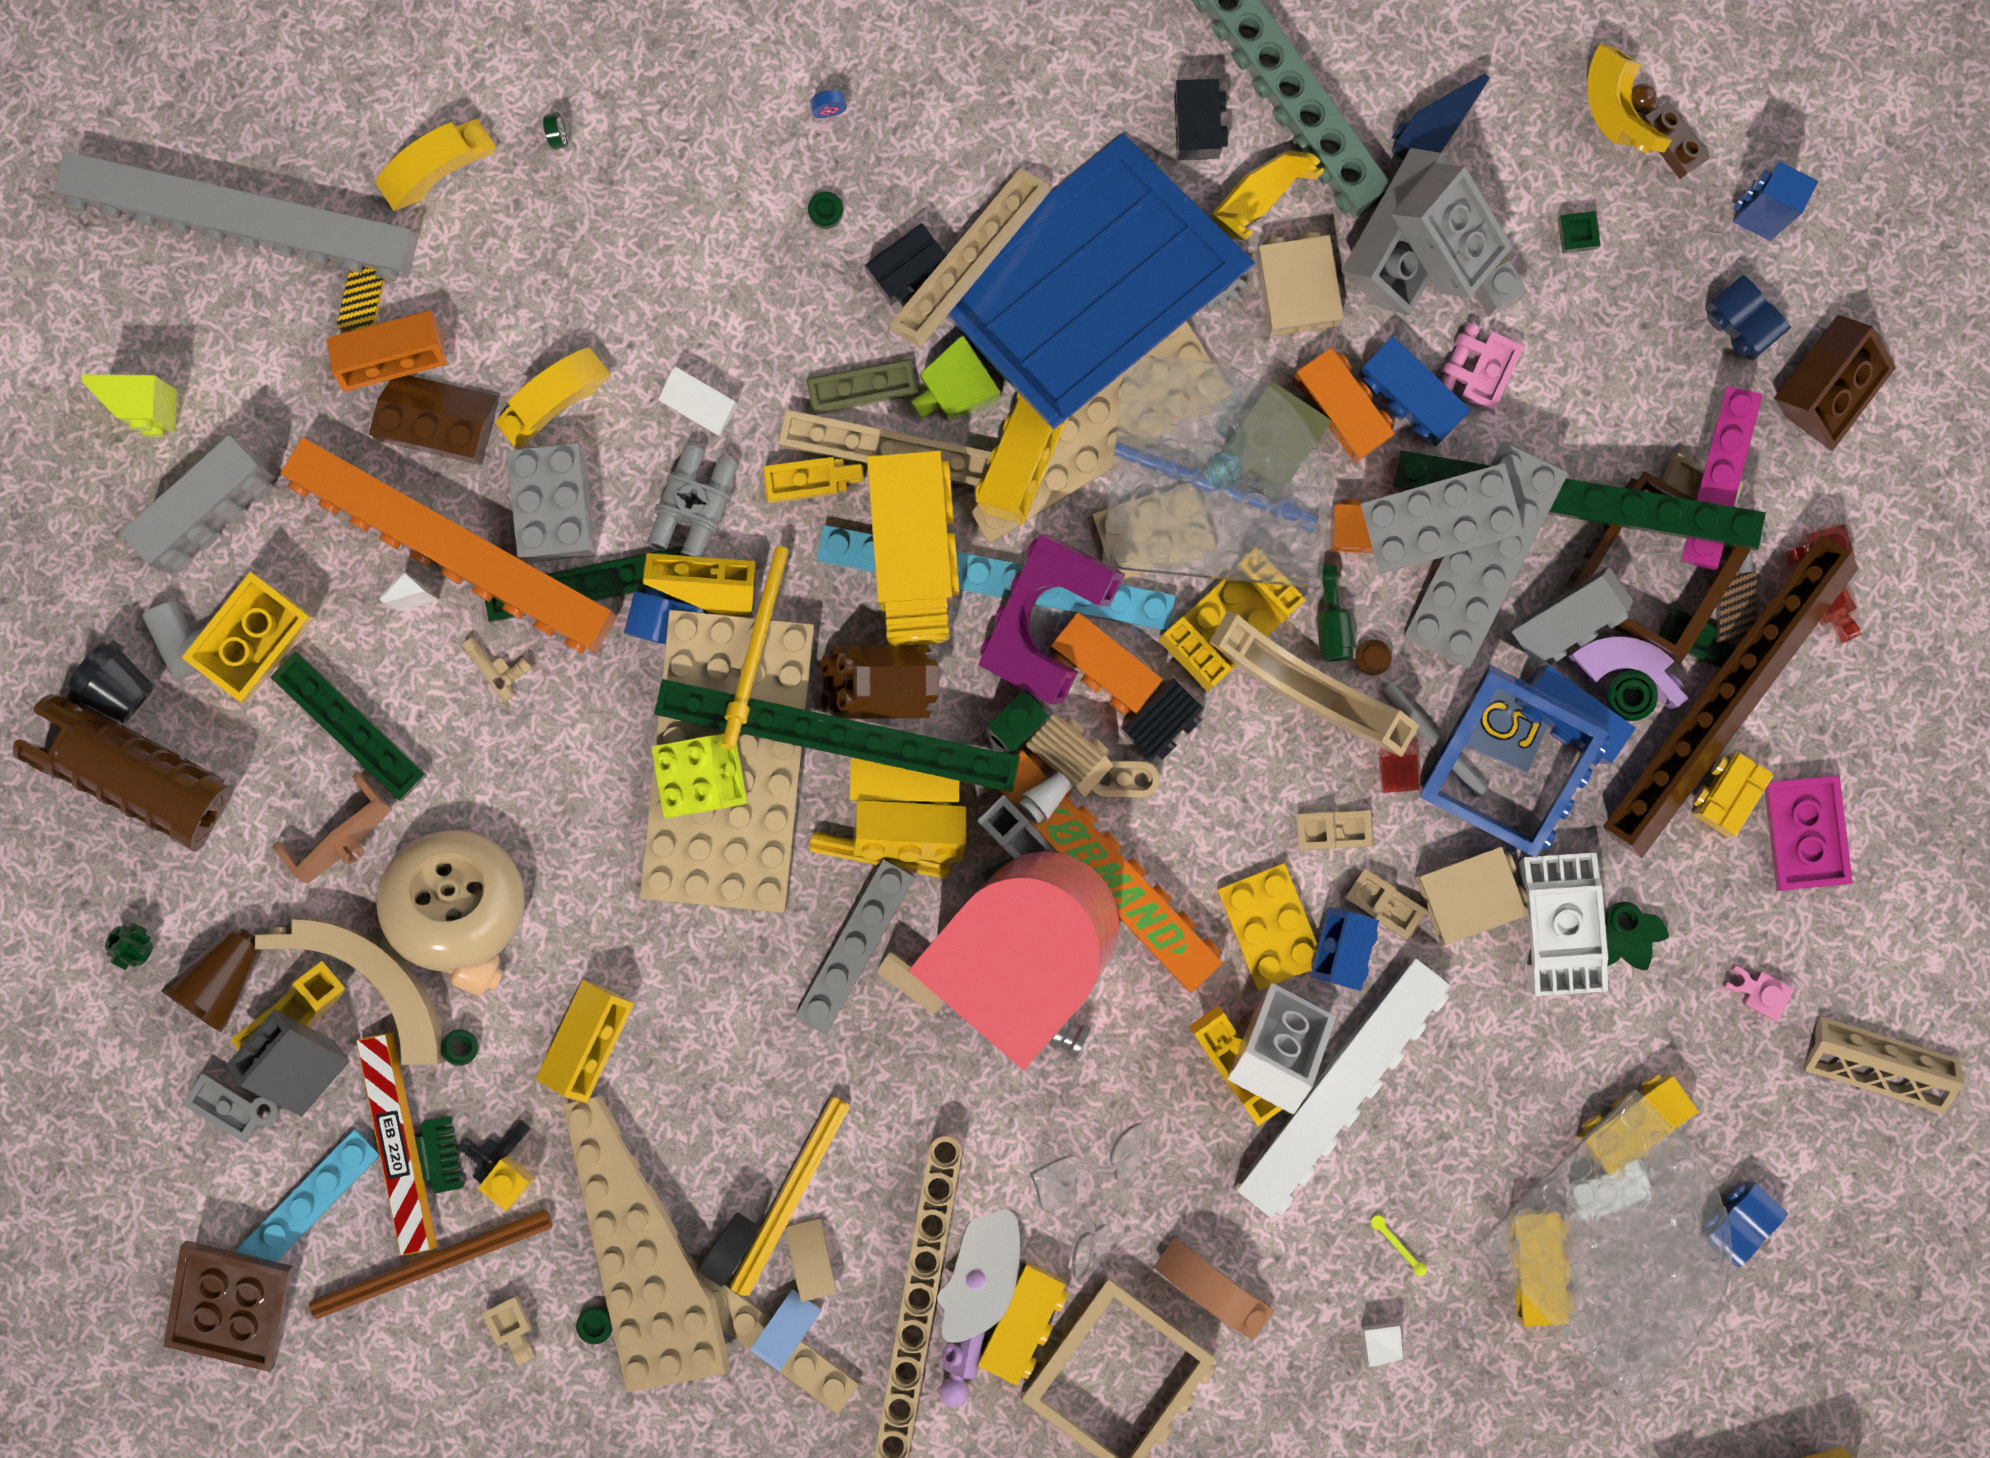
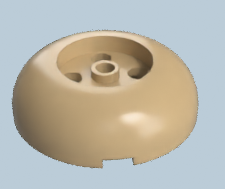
[376,830,525,972]

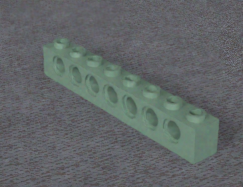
[1192,0,1390,219]

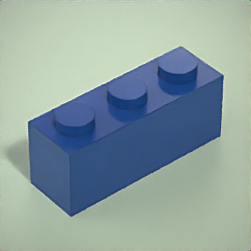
[1733,161,1819,241]
[1359,336,1471,446]
[1514,665,1636,766]

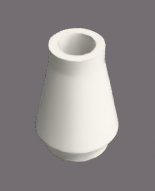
[1018,772,1072,825]

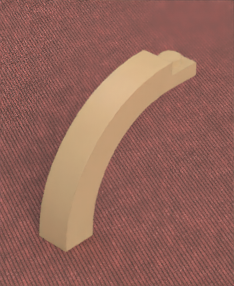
[1209,611,1420,757]
[255,919,445,1065]

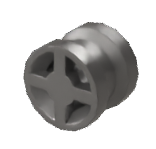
[1049,1017,1092,1059]

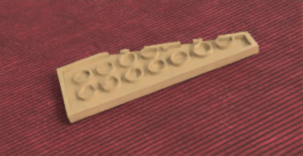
[971,321,1232,545]
[563,1096,731,1393]

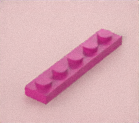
[1680,386,1763,570]

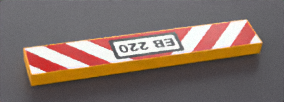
[356,1032,438,1256]

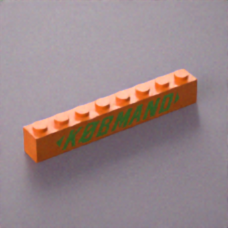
[997,751,1223,993]

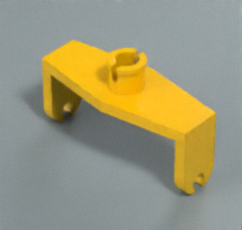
[1211,151,1324,240]

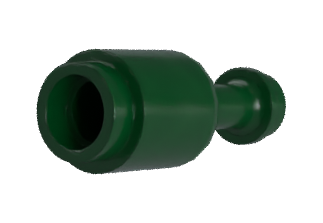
[1316,565,1356,662]

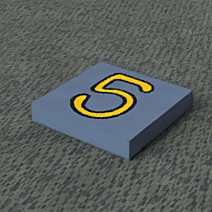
[1465,688,1548,773]

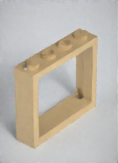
[1021,1275,1216,1458]

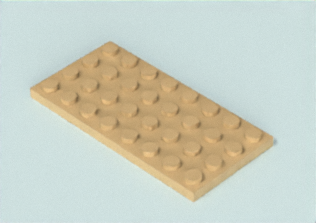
[640,610,815,913]

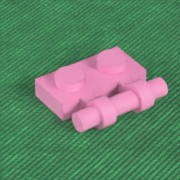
[1440,323,1524,413]

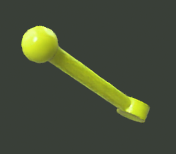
[1370,1215,1427,1277]

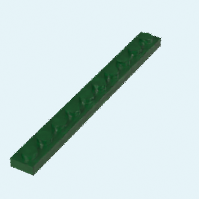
[1394,450,1766,551]
[654,679,1020,792]

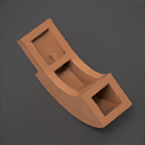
[1153,1237,1274,1340]

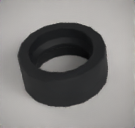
[698,1212,761,1287]

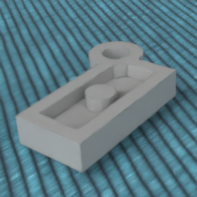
[182,1072,280,1143]

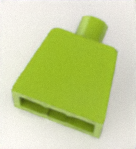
[910,336,1001,422]

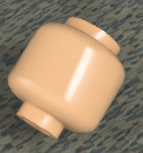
[447,954,504,996]

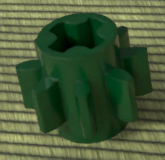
[105,922,153,970]

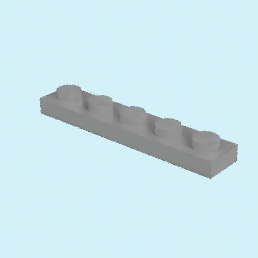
[795,859,916,1035]

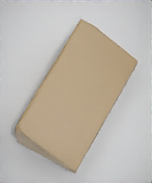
[877,951,944,1014]

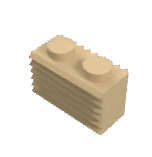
[1027,714,1113,797]

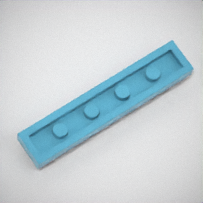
[235,1129,380,1262]

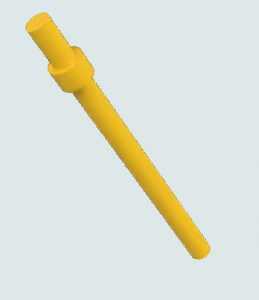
[721,546,789,750]

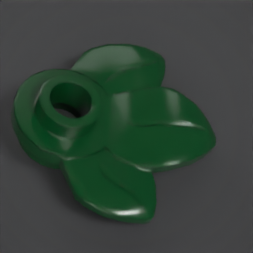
[1606,902,1669,971]

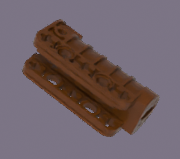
[13,694,232,852]

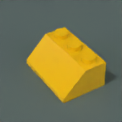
[181,572,315,703]

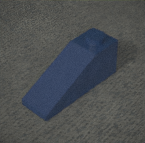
[1391,73,1490,159]

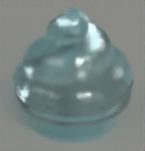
[1204,452,1241,489]

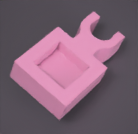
[1722,965,1794,1021]

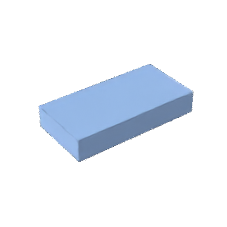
[750,1289,822,1372]

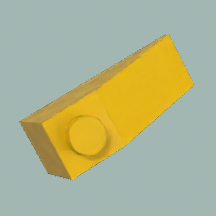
[643,553,756,617]

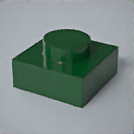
[1558,211,1601,254]

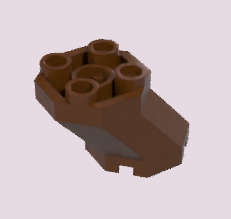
[820,645,939,719]

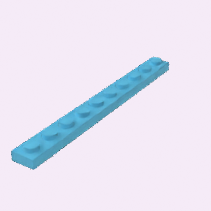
[816,525,1175,632]

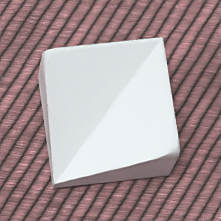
[1361,1322,1403,1367]

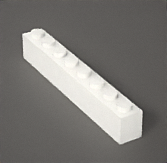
[1234,958,1451,1218]

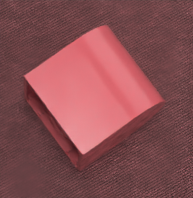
[908,852,1119,1071]

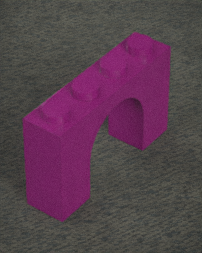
[978,534,1125,705]

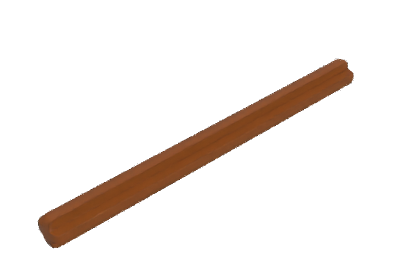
[309,1210,553,1319]

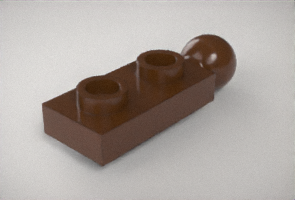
[1631,83,1710,179]

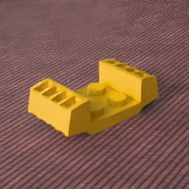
[1158,547,1307,692]

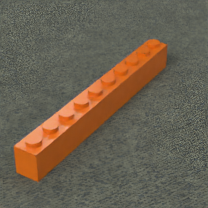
[280,437,617,655]

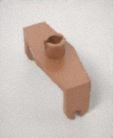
[273,771,392,884]

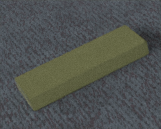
[806,359,918,415]

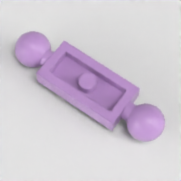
[939,1270,985,1407]

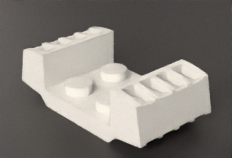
[1519,852,1608,996]

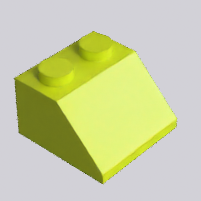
[82,374,177,438]

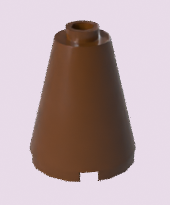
[161,928,261,1032]

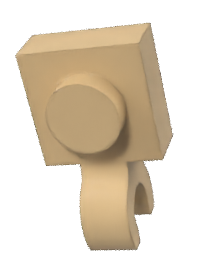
[482,1296,536,1366]

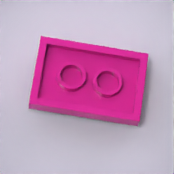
[1765,775,1853,891]

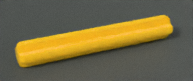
[809,832,951,879]

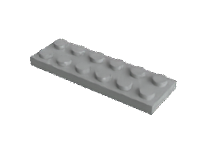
[1404,441,1569,669]

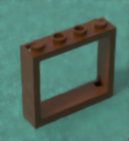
[1565,471,1751,665]

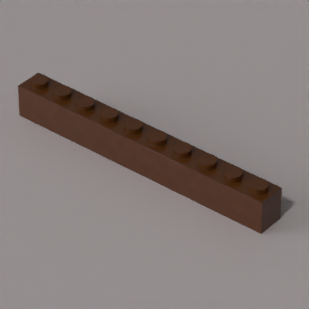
[1603,535,1859,858]

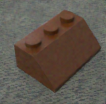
[1774,315,1896,451]
[369,375,499,465]

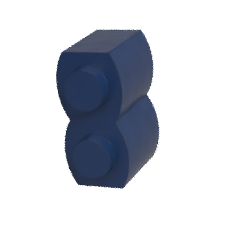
[1705,275,1792,361]

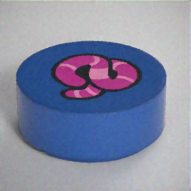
[810,90,847,118]

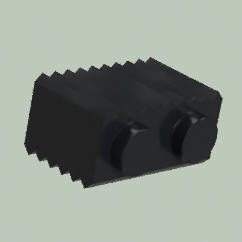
[1121,678,1204,761]

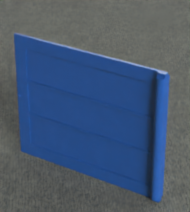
[947,133,1255,430]

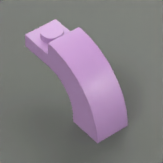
[1565,637,1688,710]

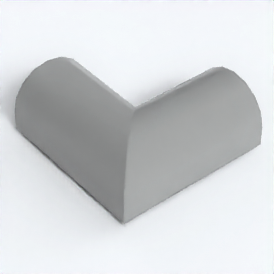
[142,601,207,682]

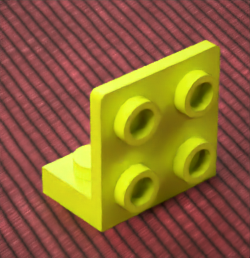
[652,734,748,818]

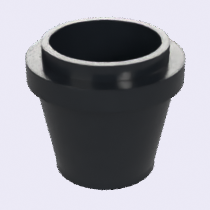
[66,641,155,724]

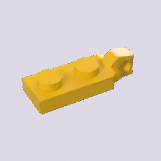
[763,457,865,504]

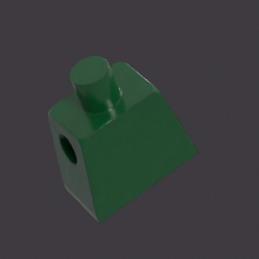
[981,690,1054,755]

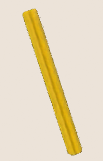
[730,1096,849,1296]

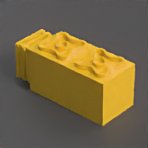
[867,451,960,646]

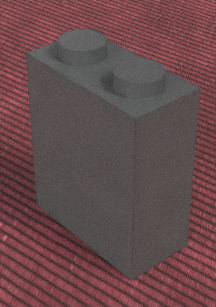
[226,1009,350,1117]

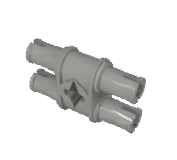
[647,444,738,557]

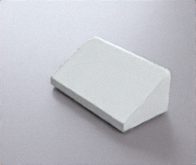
[658,366,738,437]
[379,573,439,612]

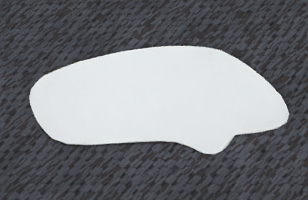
[937,1209,1020,1343]

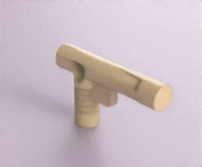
[462,637,532,703]

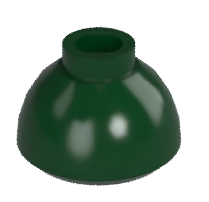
[1606,670,1658,721]

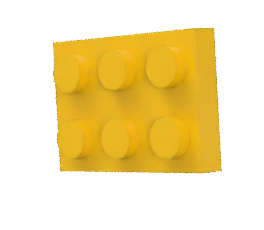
[1217,863,1318,991]

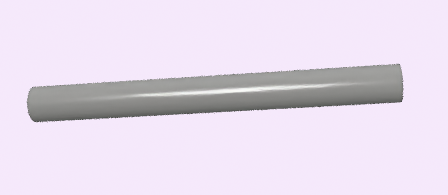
[1381,681,1489,797]

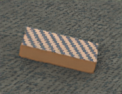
[1716,572,1757,645]

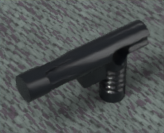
[457,1119,531,1184]

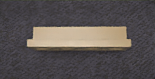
[1804,1016,1964,1114]

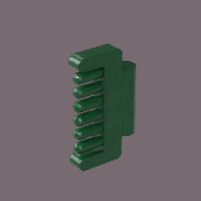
[415,1116,465,1194]

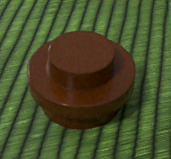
[1355,639,1392,676]

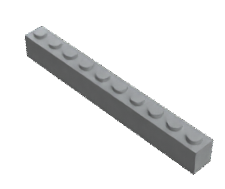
[53,151,418,281]

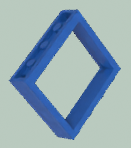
[1419,664,1611,858]

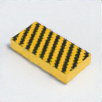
[336,267,385,331]

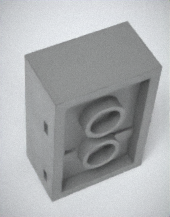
[1391,163,1513,298]

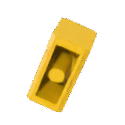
[1691,752,1774,838]

